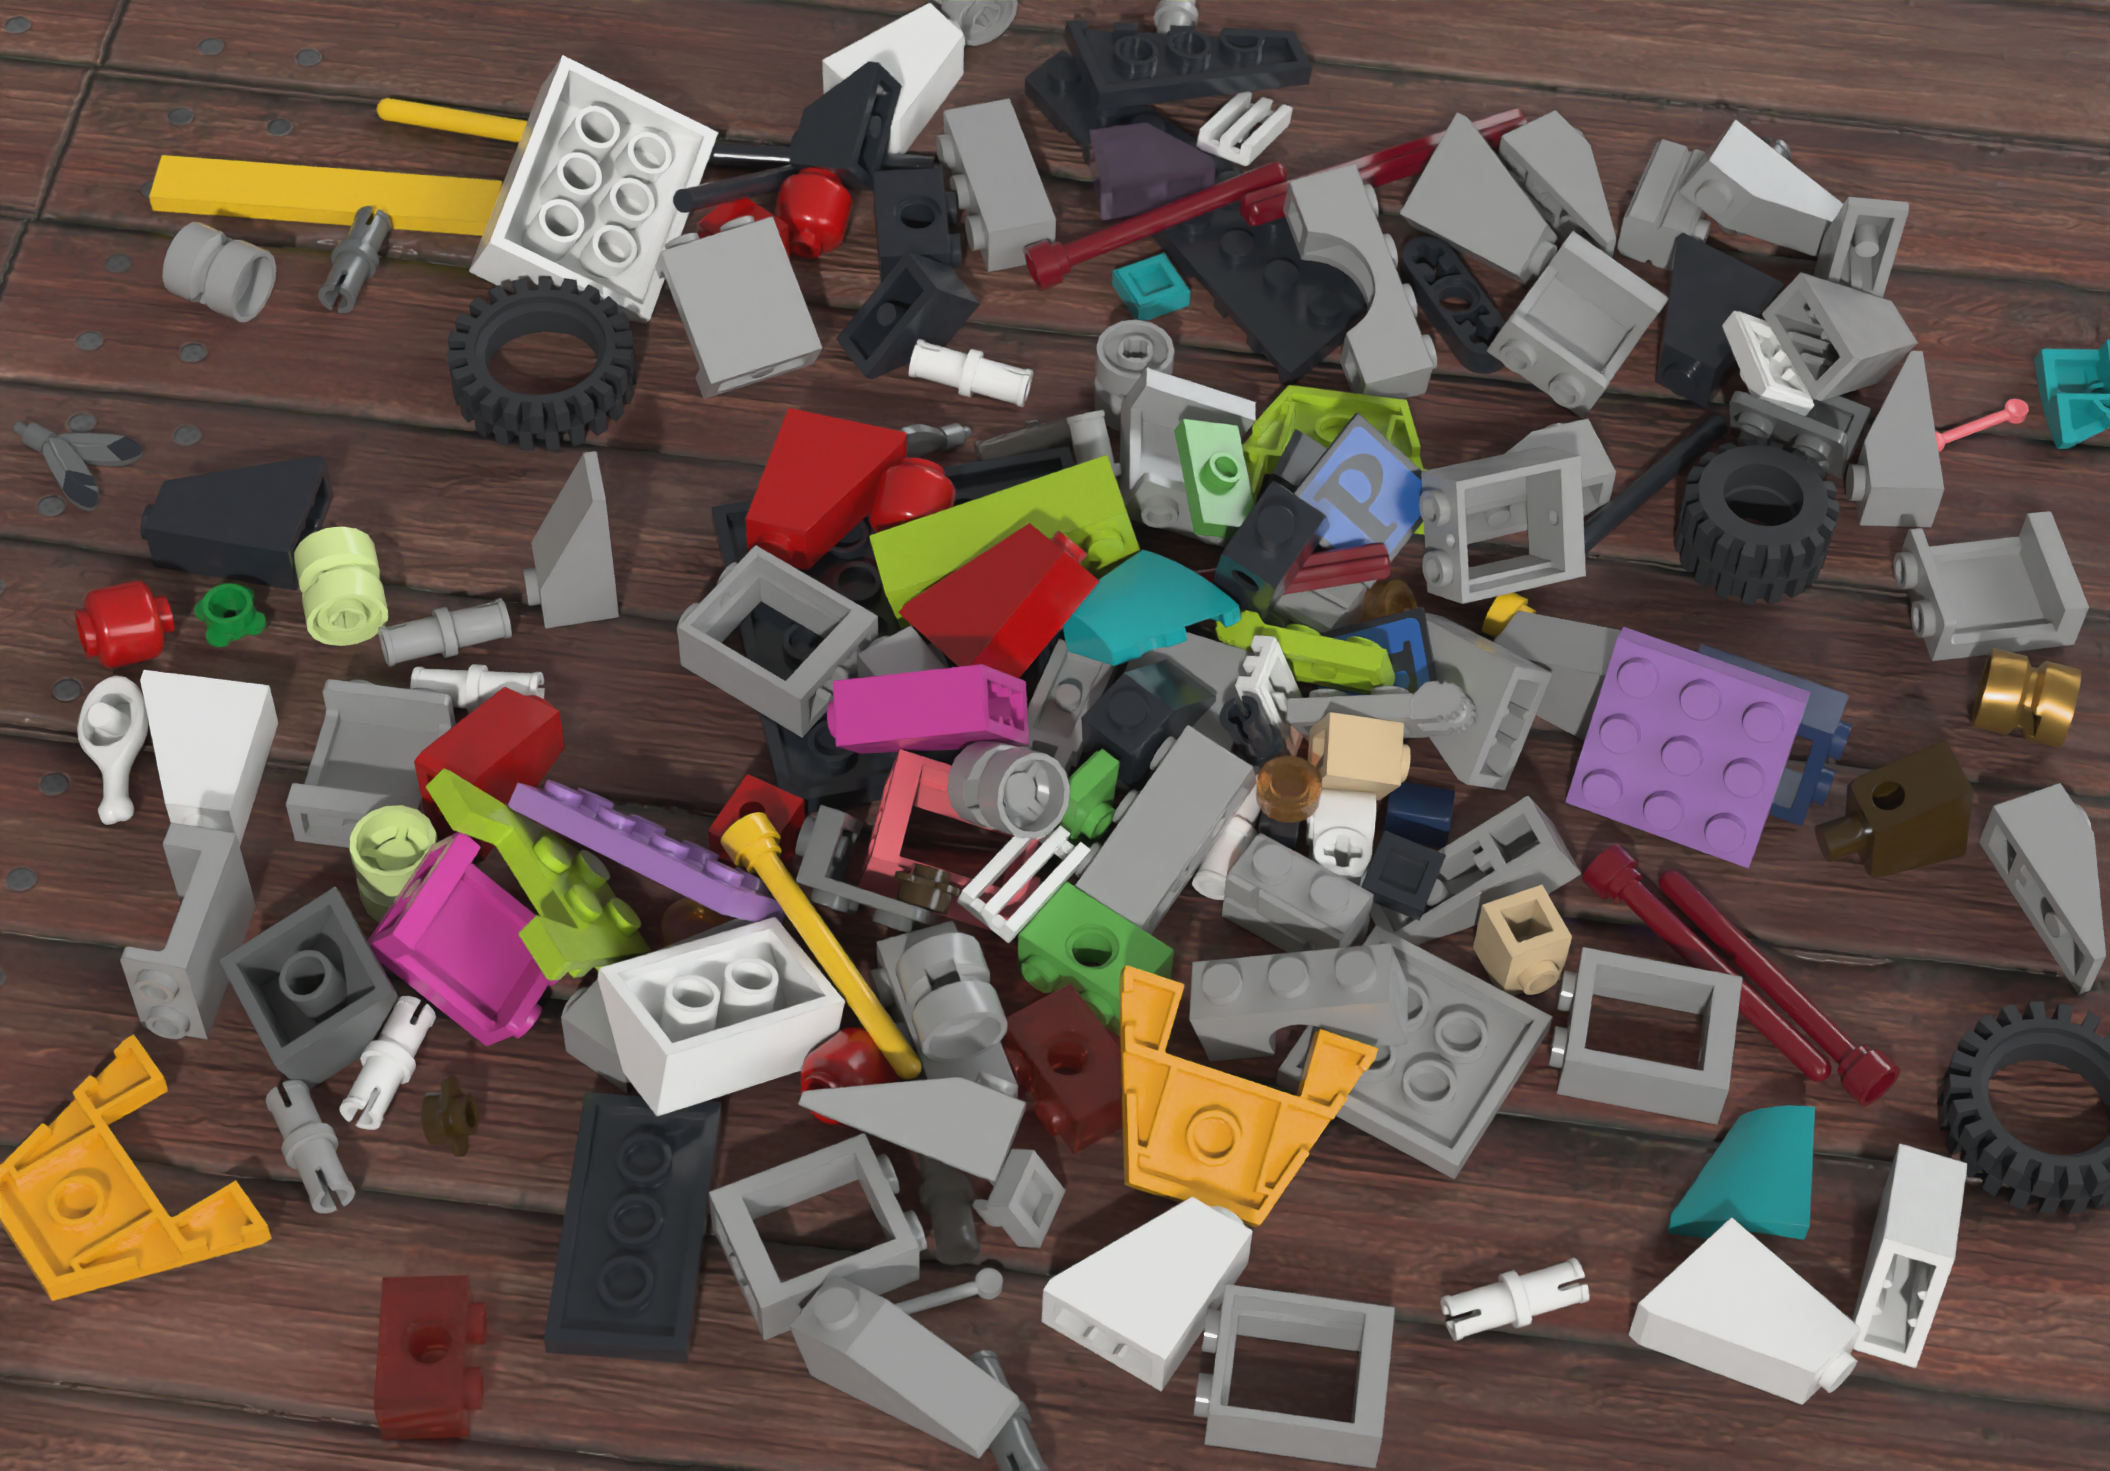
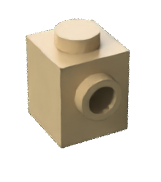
[1306,712,1410,800]
[1473,885,1572,996]

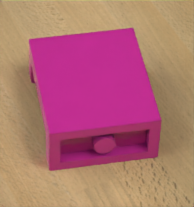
[368,832,559,1046]

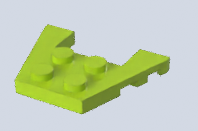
[1242,385,1427,535]
[425,769,652,981]

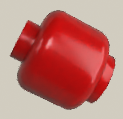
[774,168,853,259]
[869,457,956,533]
[74,580,174,668]
[801,1026,901,1128]

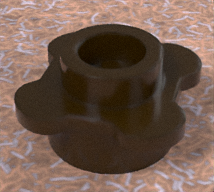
[894,863,961,915]
[421,1075,479,1157]

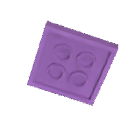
[1565,627,1811,869]

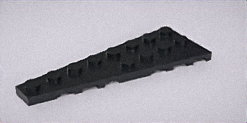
[1025,50,1403,386]

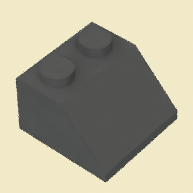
[219,887,398,1090]

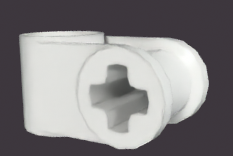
[1306,788,1376,887]

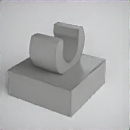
[973,1149,1065,1248]

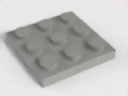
[1276,925,1552,1179]

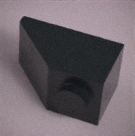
[789,61,902,192]
[836,251,980,379]
[1081,659,1216,790]

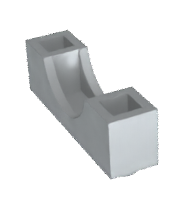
[1283,164,1437,399]

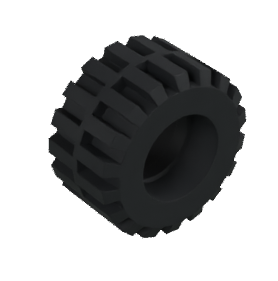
[1674,440,1839,605]

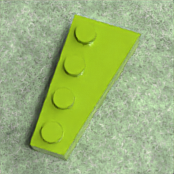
[869,454,1140,629]

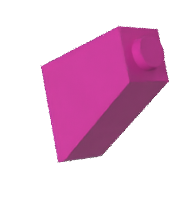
[827,664,1029,754]

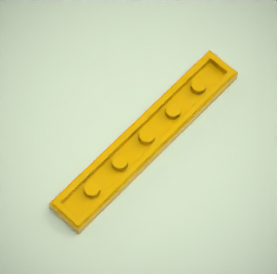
[149,155,503,236]

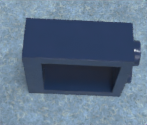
[1697,644,1853,826]

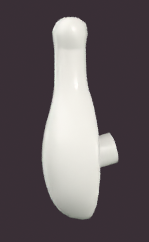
[77,676,149,825]

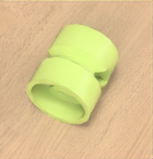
[294,527,388,646]
[350,805,438,923]

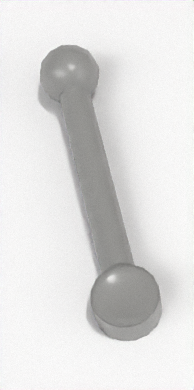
[894,1268,1003,1315]

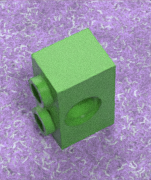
[1017,881,1174,1036]

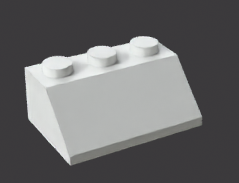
[598,917,845,1116]

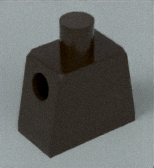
[1815,740,1974,878]

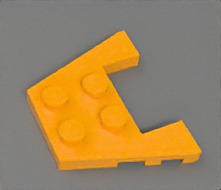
[1119,965,1378,1227]
[0,1034,272,1301]

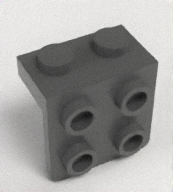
[1729,389,1871,479]
[795,805,940,933]

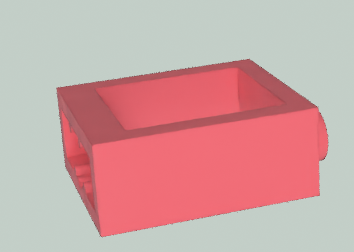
[858,749,1042,932]

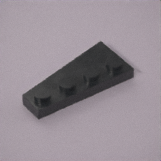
[1064,20,1312,110]

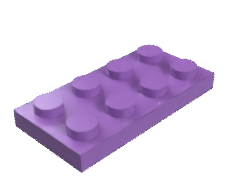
[507,779,785,923]

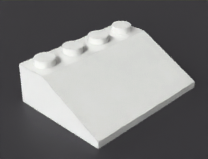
[469,56,718,324]

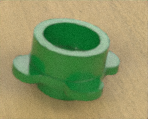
[194,583,267,647]

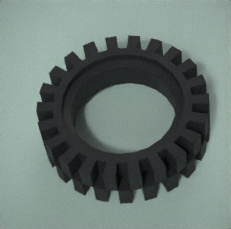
[447,276,637,451]
[1937,1001,2110,1215]

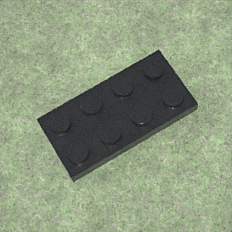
[544,1092,723,1364]

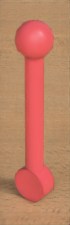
[1935,398,2029,452]

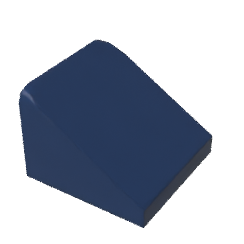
[1382,782,1455,848]

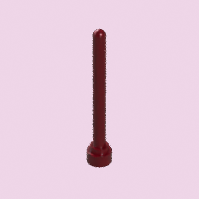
[1023,162,1287,291]
[1582,844,1832,1082]
[1658,869,1900,1107]

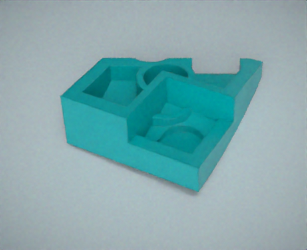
[2034,340,2110,449]
[1063,550,1241,666]
[1667,1105,1815,1240]

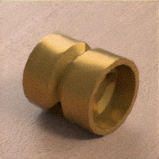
[1971,648,2082,749]

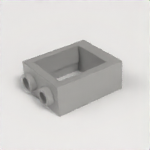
[1419,446,1586,604]
[677,545,878,737]
[1548,947,1742,1125]
[709,1133,927,1340]
[1194,1284,1395,1468]

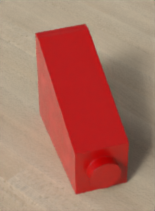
[746,408,907,570]
[898,523,1100,679]
[414,687,565,860]

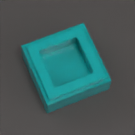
[1112,253,1190,321]

